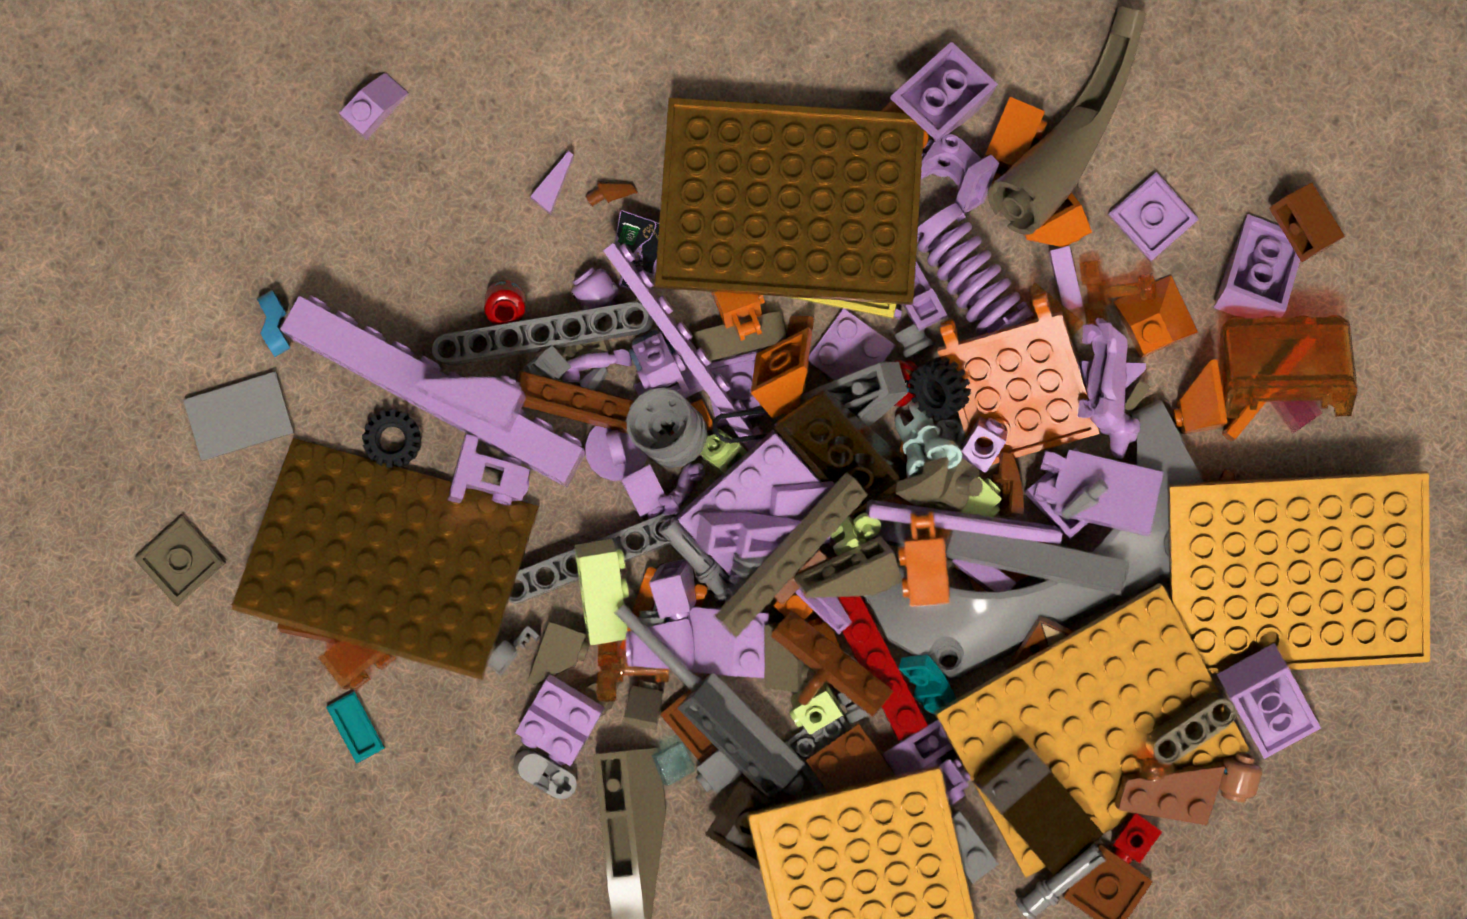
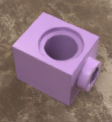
[960,416,1008,473]

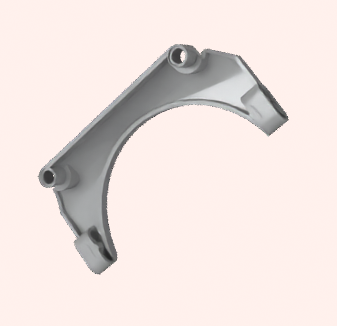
[864,399,1204,681]

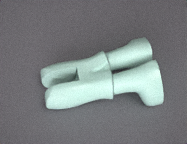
[895,402,962,478]

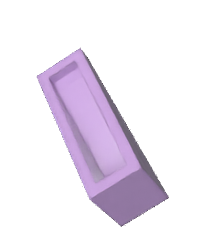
[530,151,574,215]
[1048,246,1083,311]
[951,559,1016,592]
[795,588,852,634]

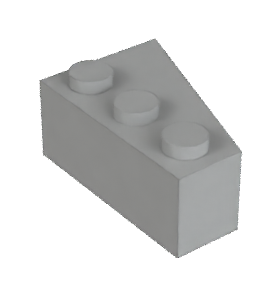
[801,362,908,427]

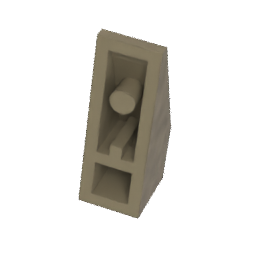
[794,536,902,598]

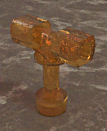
[1080,260,1156,326]
[597,641,669,702]

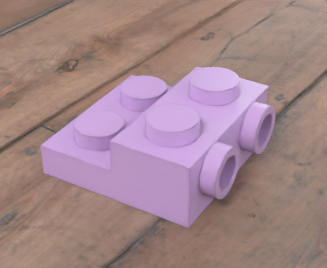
[515,674,605,766]

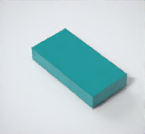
[326,692,385,764]

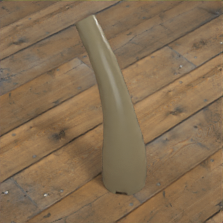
[988,6,1146,235]

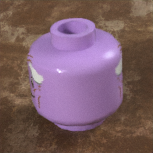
[572,267,619,310]

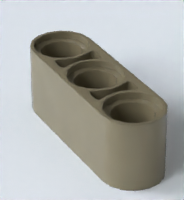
[692,311,787,361]
[1146,692,1237,764]

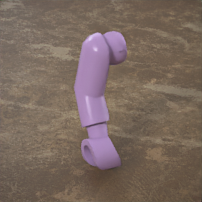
[562,349,632,383]
[659,463,705,515]

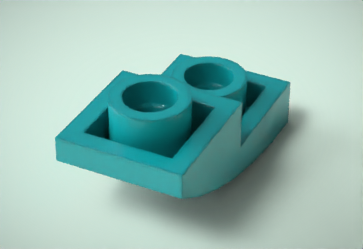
[899,655,956,714]

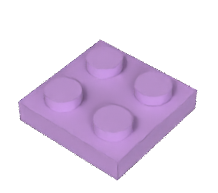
[808,309,895,381]

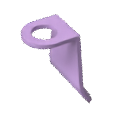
[626,618,694,670]

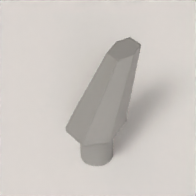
[579,367,608,391]
[1061,479,1109,519]

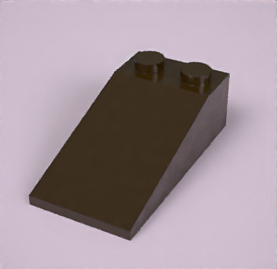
[774,390,907,518]
[973,739,1103,875]
[705,780,782,871]

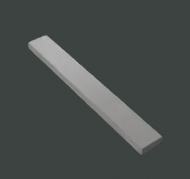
[873,519,1130,595]

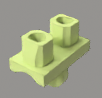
[831,513,881,556]

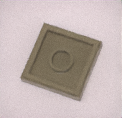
[134,516,225,607]

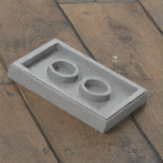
[183,372,294,461]

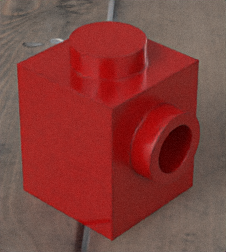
[1111,813,1162,864]

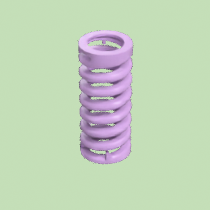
[917,203,1034,336]

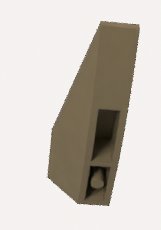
[593,748,666,919]

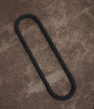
[712,407,799,443]

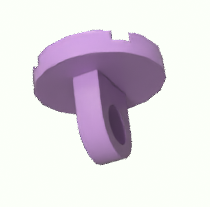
[585,426,648,481]

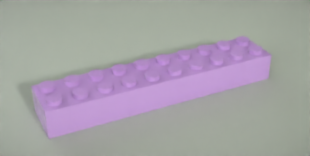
[280,295,585,487]

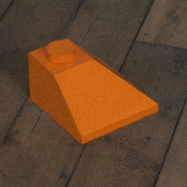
[1023,192,1092,247]
[1113,275,1198,359]
[750,327,812,419]
[1173,359,1228,434]

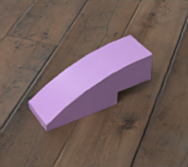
[696,512,801,558]

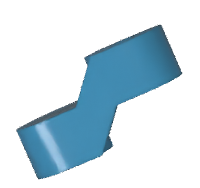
[257,289,291,357]

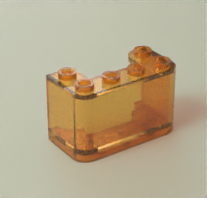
[1217,315,1358,418]

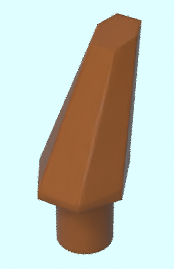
[585,182,638,207]

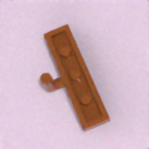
[771,610,893,717]

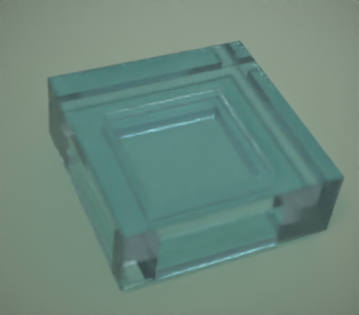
[652,742,695,786]

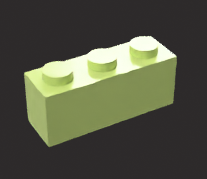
[574,539,630,646]

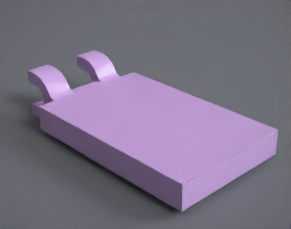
[1033,450,1164,537]

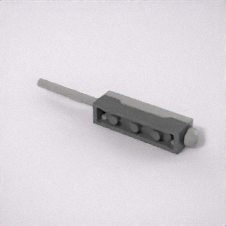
[615,604,805,798]

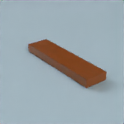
[516,371,635,434]

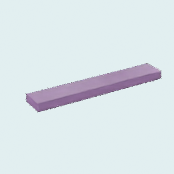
[866,500,1062,545]

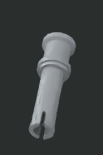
[658,517,732,602]
[1015,844,1106,919]

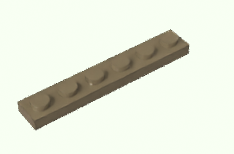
[714,473,867,638]

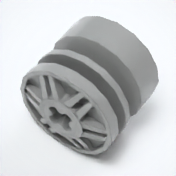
[626,388,707,468]

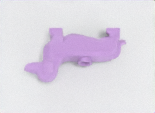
[1078,318,1140,459]

